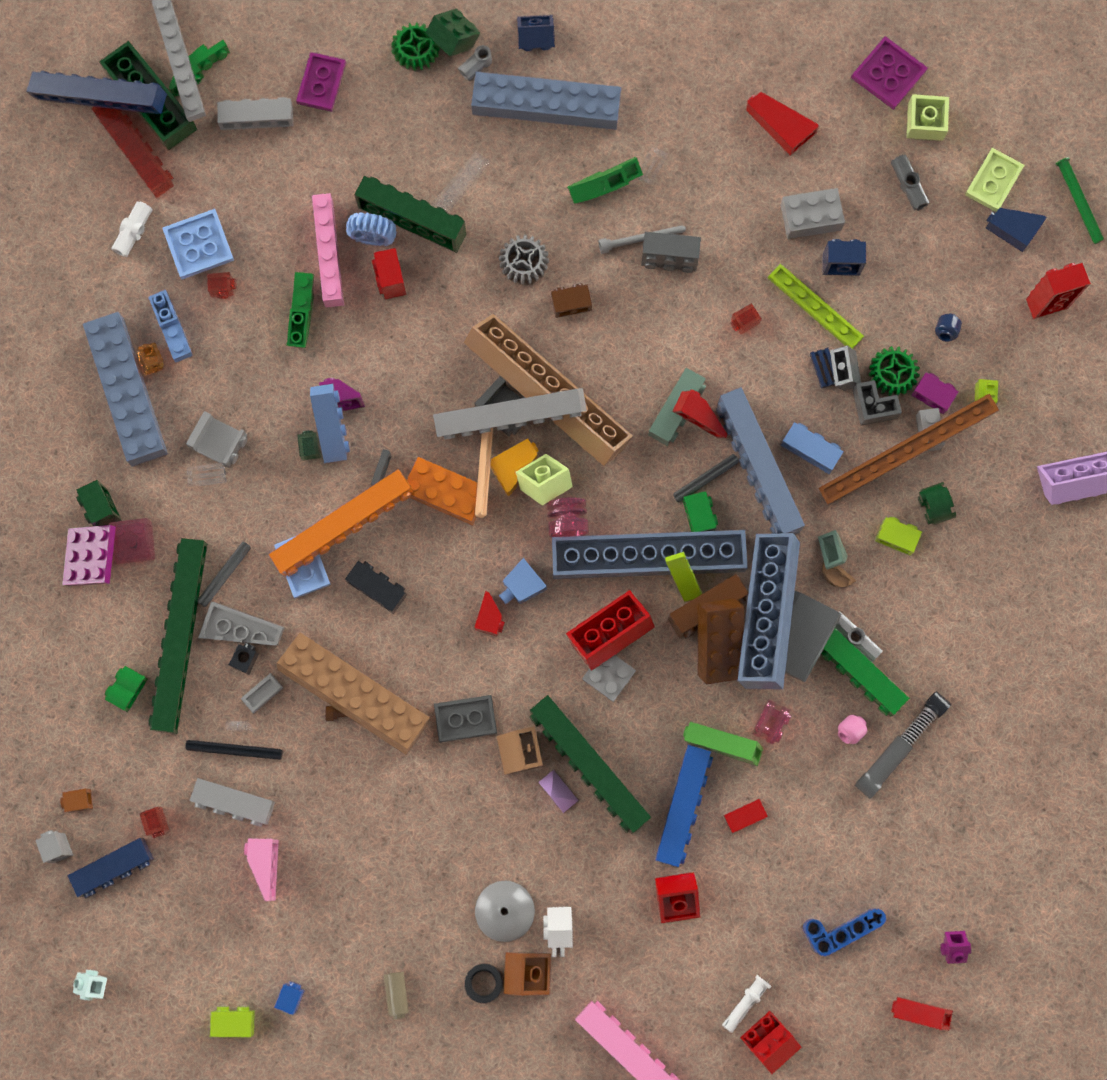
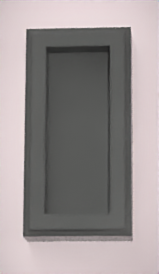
[371,449,392,486]

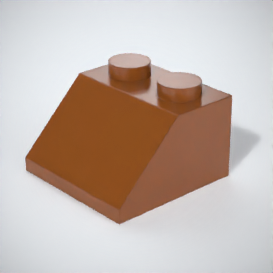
[504,952,551,996]

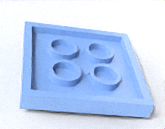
[162,209,234,279]

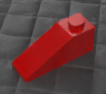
[672,389,728,438]

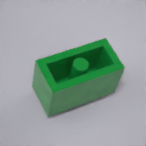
[683,491,718,532]

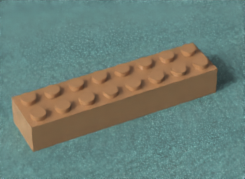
[277,633,430,755]

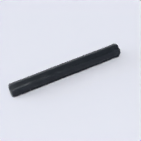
[185,740,283,760]

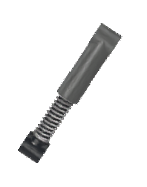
[854,691,951,799]

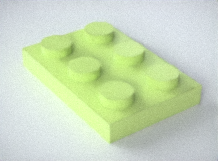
[965,148,1024,212]

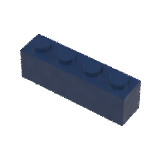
[67,838,154,899]

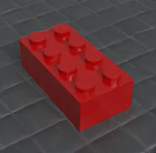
[1026,263,1091,319]
[566,590,655,671]

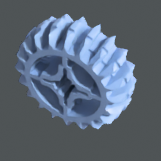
[346,212,396,246]

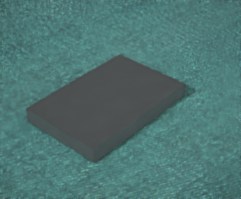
[434,695,497,743]

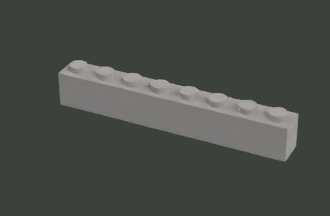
[433,388,587,440]

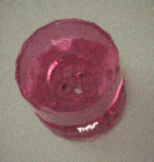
[546,497,589,538]

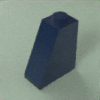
[986,208,1047,252]

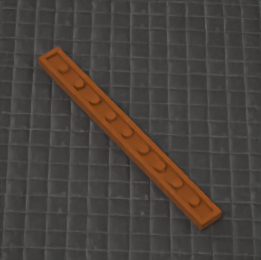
[818,394,999,505]

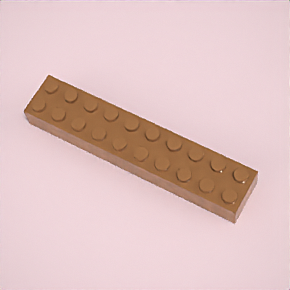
[464,314,633,466]

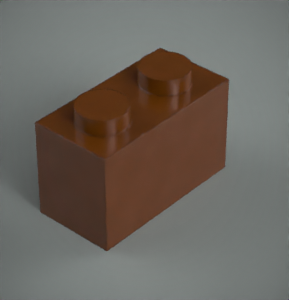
[551,283,592,318]

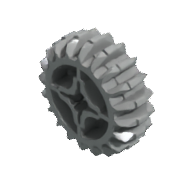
[499,234,549,285]

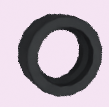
[464,964,503,1004]

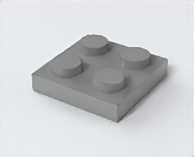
[582,655,636,702]

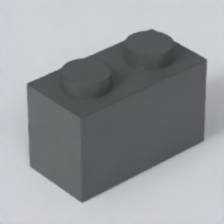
[830,346,861,391]

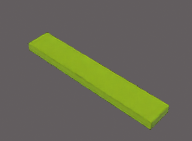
[768,264,864,349]

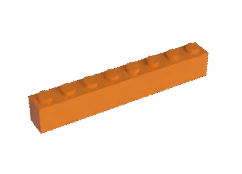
[269,469,414,576]

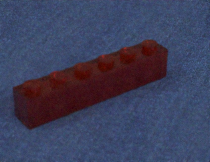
[91,107,174,198]

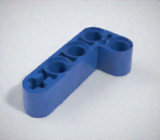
[803,908,886,956]

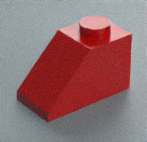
[474,591,505,637]

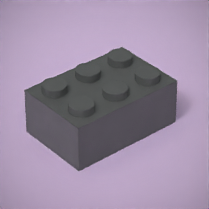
[641,232,701,273]

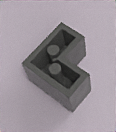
[852,380,902,426]

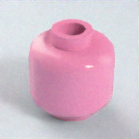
[838,715,867,744]

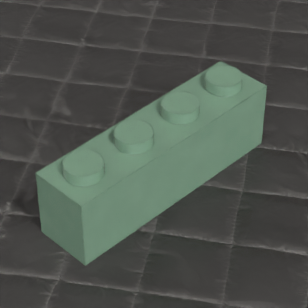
[648,368,706,446]

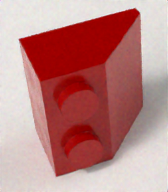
[655,872,701,924]

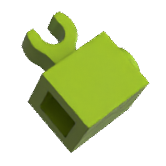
[974,379,998,404]

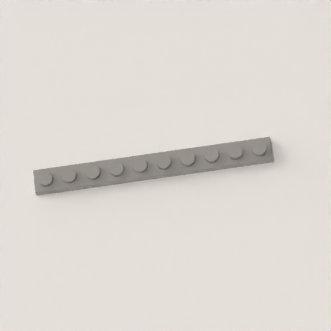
[151,0,206,122]

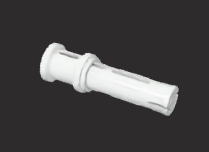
[722,975,771,1033]

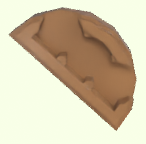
[822,561,856,588]

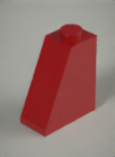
[892,997,953,1031]

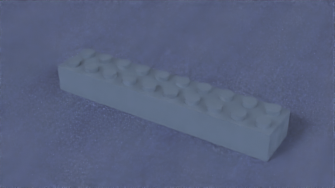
[552,530,748,579]

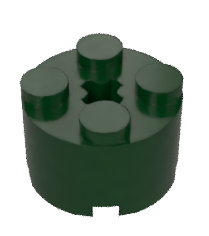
[917,482,956,525]

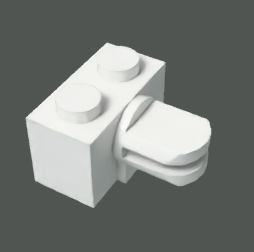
[543,907,573,957]

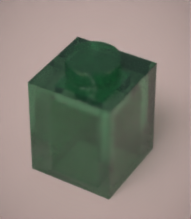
[297,430,321,461]

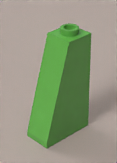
[683,722,763,767]

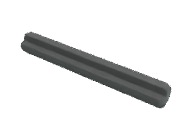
[673,454,739,502]
[197,542,251,607]

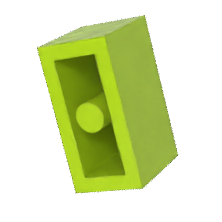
[875,517,922,556]
[210,1006,255,1037]

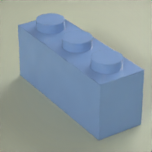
[781,422,844,474]

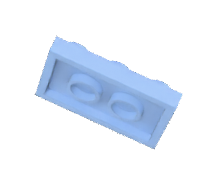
[274,536,331,599]

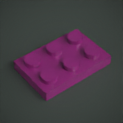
[296,52,346,112]

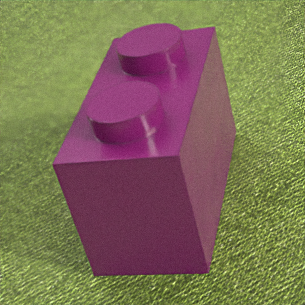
[911,372,959,415]

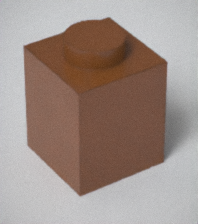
[60,788,93,813]

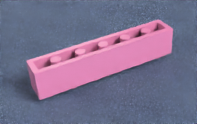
[312,193,344,308]
[575,1000,680,1080]

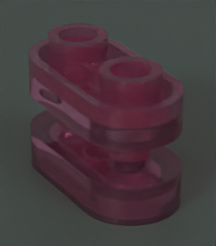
[752,699,792,745]

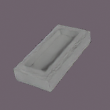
[241,673,283,714]

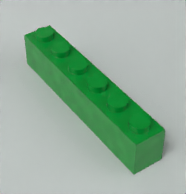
[821,628,910,717]

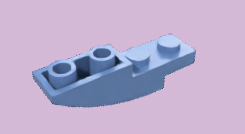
[149,290,193,363]

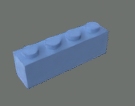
[310,384,350,463]

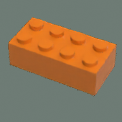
[407,457,478,526]

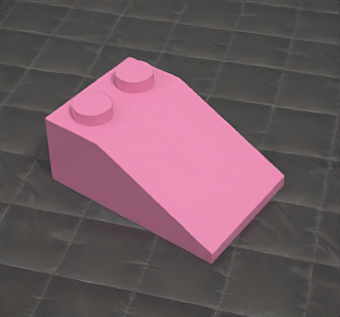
[244,839,278,901]

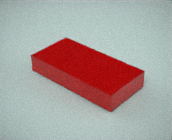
[723,799,768,833]

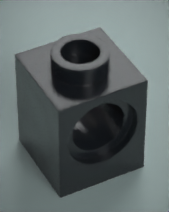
[229,643,259,675]

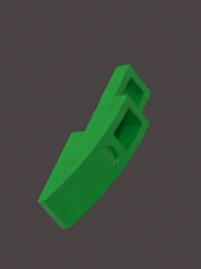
[169,39,230,97]
[567,157,643,204]
[287,272,315,348]

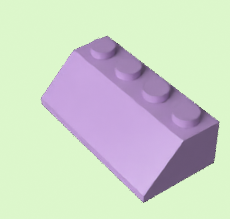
[1037,452,1107,505]

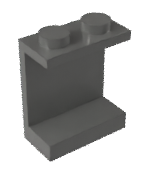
[475,376,522,437]

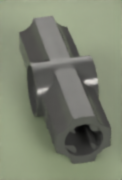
[891,155,929,211]

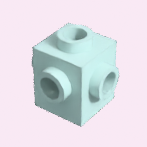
[73,970,107,1001]

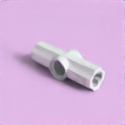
[111,201,152,257]

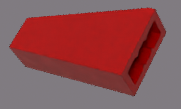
[746,92,819,156]

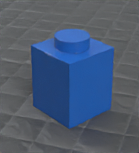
[274,981,305,1015]

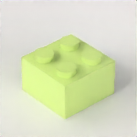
[907,94,949,141]
[516,454,573,505]

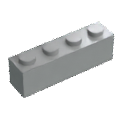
[217,97,294,130]
[190,778,275,827]

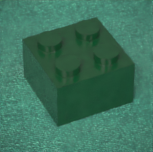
[425,9,481,57]
[76,480,122,526]

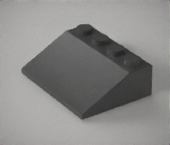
[785,591,842,682]

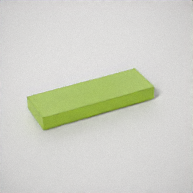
[665,552,702,602]

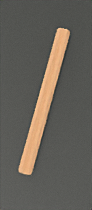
[475,427,493,518]

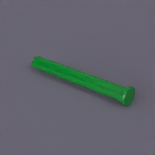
[1055,157,1104,244]

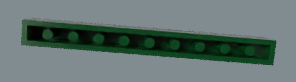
[148,538,208,734]

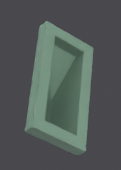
[818,530,848,570]

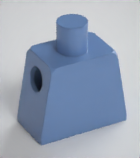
[499,558,547,604]

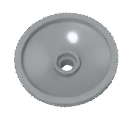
[475,881,535,942]

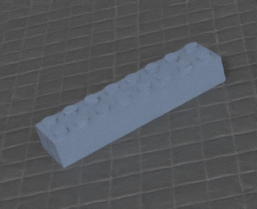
[471,72,621,130]
[83,312,168,466]
[716,387,805,535]
[738,533,800,689]

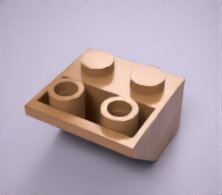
[497,726,543,775]

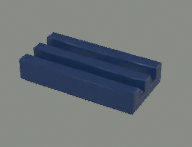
[810,347,835,389]

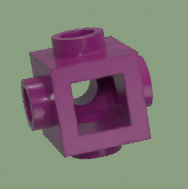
[940,931,971,964]

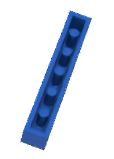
[655,745,713,867]

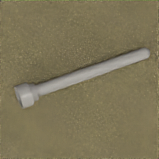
[598,225,686,254]

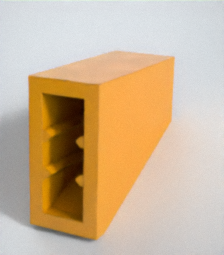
[490,438,539,496]

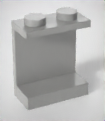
[186,411,248,468]

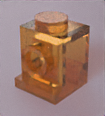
[137,342,164,375]

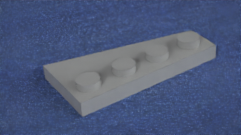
[198,602,285,646]

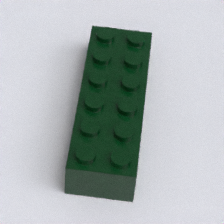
[99,40,198,151]
[354,175,467,253]

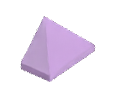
[538,770,579,813]

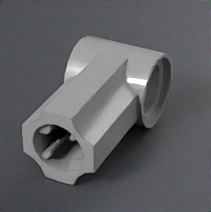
[458,45,492,81]

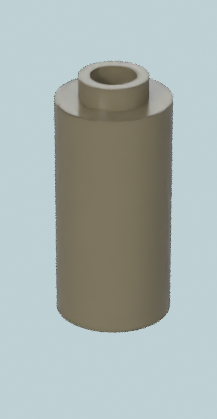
[384,971,409,1019]

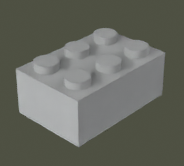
[780,188,845,239]

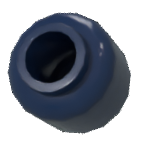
[935,313,962,342]

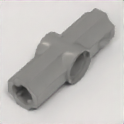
[835,611,883,662]

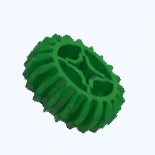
[391,22,440,71]
[868,346,920,396]

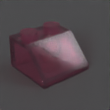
[109,518,155,564]

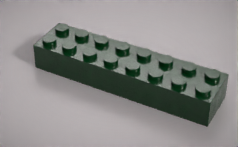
[529,695,652,834]

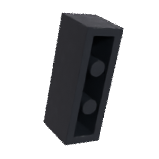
[345,561,407,614]

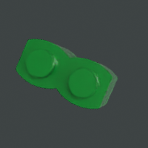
[104,666,148,713]

